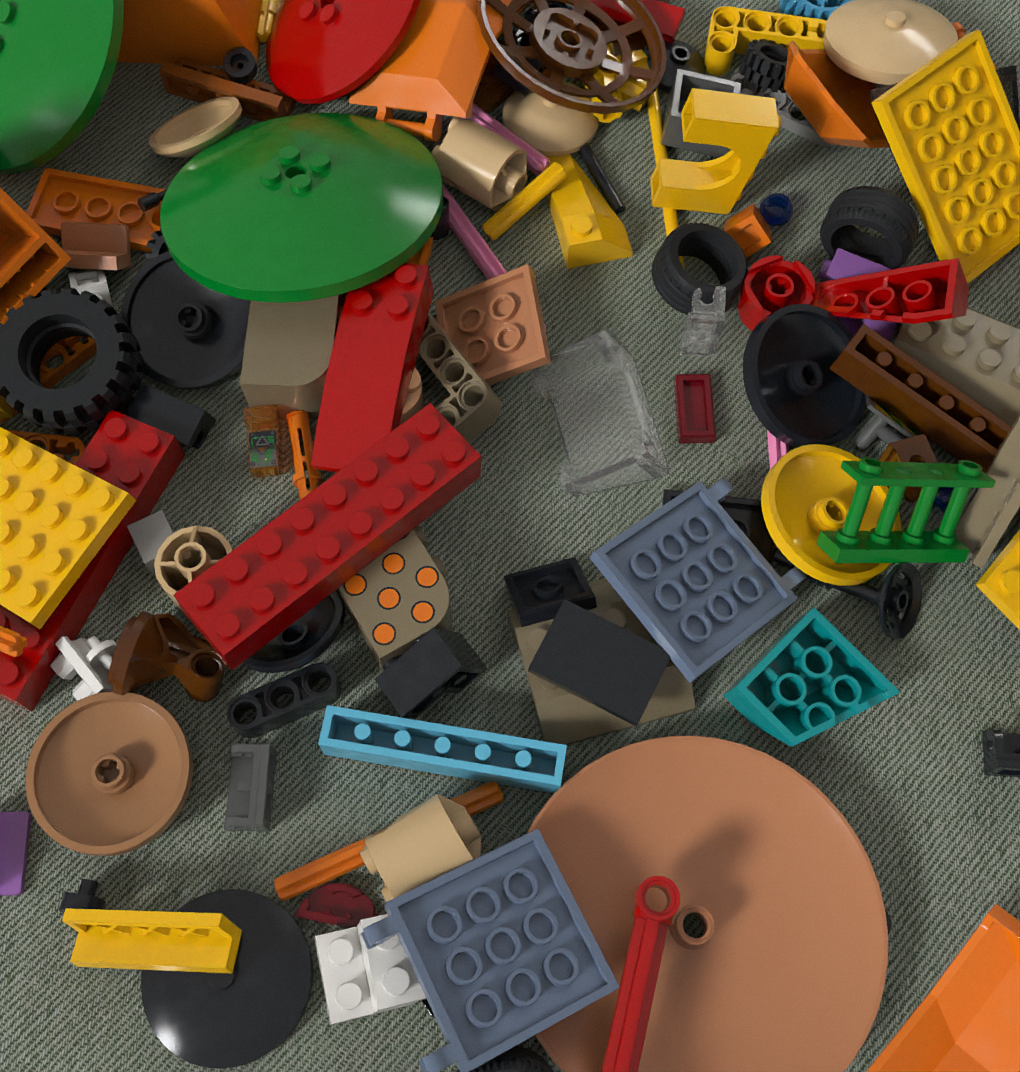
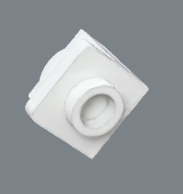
[68,269,113,307]

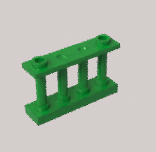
[817,457,996,563]

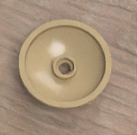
[502,81,599,157]
[149,97,242,158]

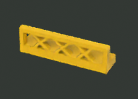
[62,908,242,974]

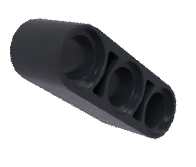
[226,663,342,739]

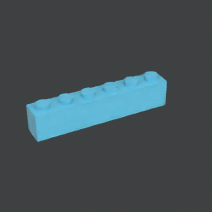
[318,705,567,794]

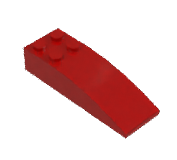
[311,263,434,472]

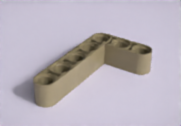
[418,311,502,443]

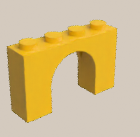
[650,88,781,215]

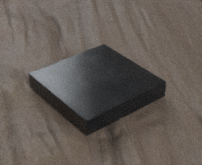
[504,557,597,627]

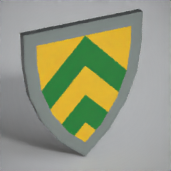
[854,394,936,451]

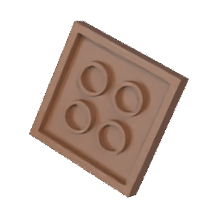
[435,264,551,385]

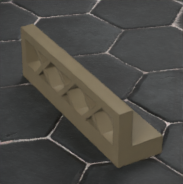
[954,414,1020,569]

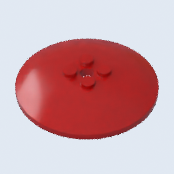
[266,0,420,104]

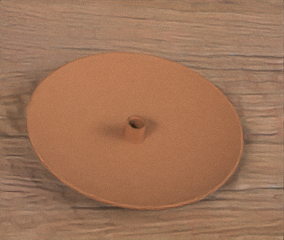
[527,736,888,1072]

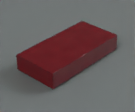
[674,374,716,444]

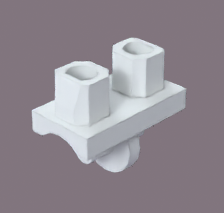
[50,636,117,701]

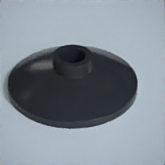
[646,40,706,90]

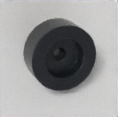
[223,47,258,84]
[59,879,106,913]

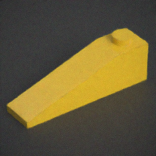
[546,154,633,269]

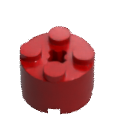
[737,255,815,331]

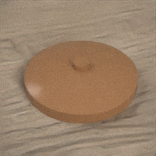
[25,691,193,856]

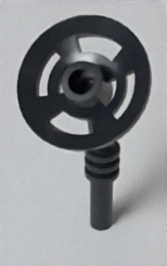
[771,547,922,639]

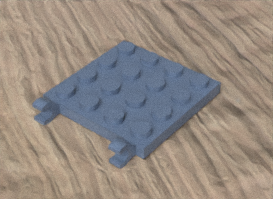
[589,478,808,683]
[361,829,620,1072]

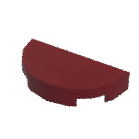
[295,883,377,928]

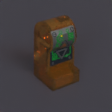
[244,405,283,479]

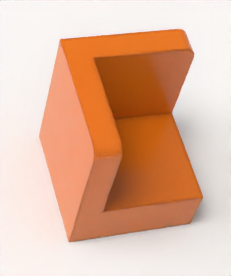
[724,203,772,258]

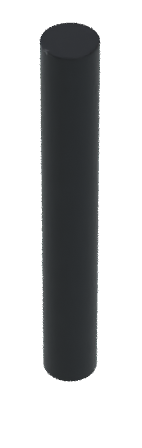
[578,143,626,215]

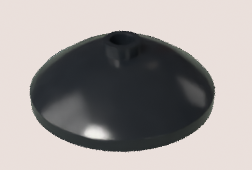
[242,590,345,673]

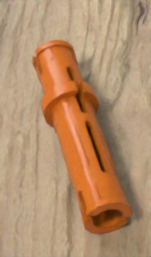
[286,410,322,500]

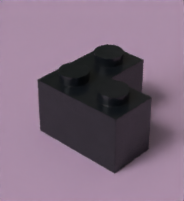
[374,628,488,718]

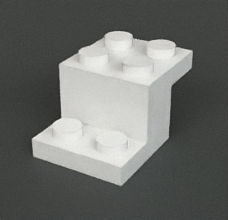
[315,914,426,1025]

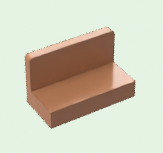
[60,222,131,271]

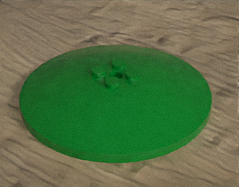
[0,0,124,174]
[160,113,443,303]

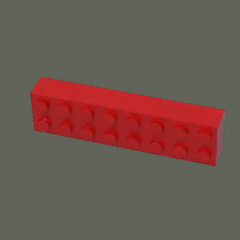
[173,403,482,670]
[0,410,185,712]

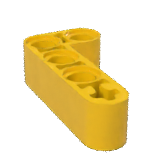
[704,6,827,76]

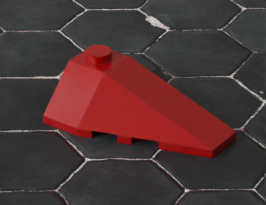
[810,258,969,324]

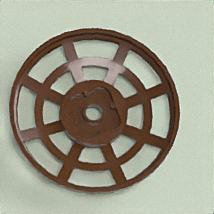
[477,0,667,114]

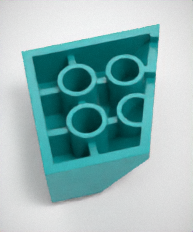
[723,607,901,747]

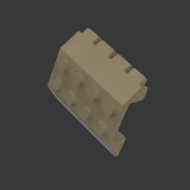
[893,307,1020,427]
[507,578,696,745]

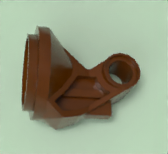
[108,611,226,702]

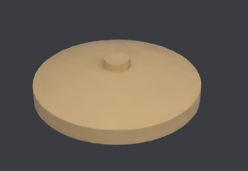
[823,0,958,86]

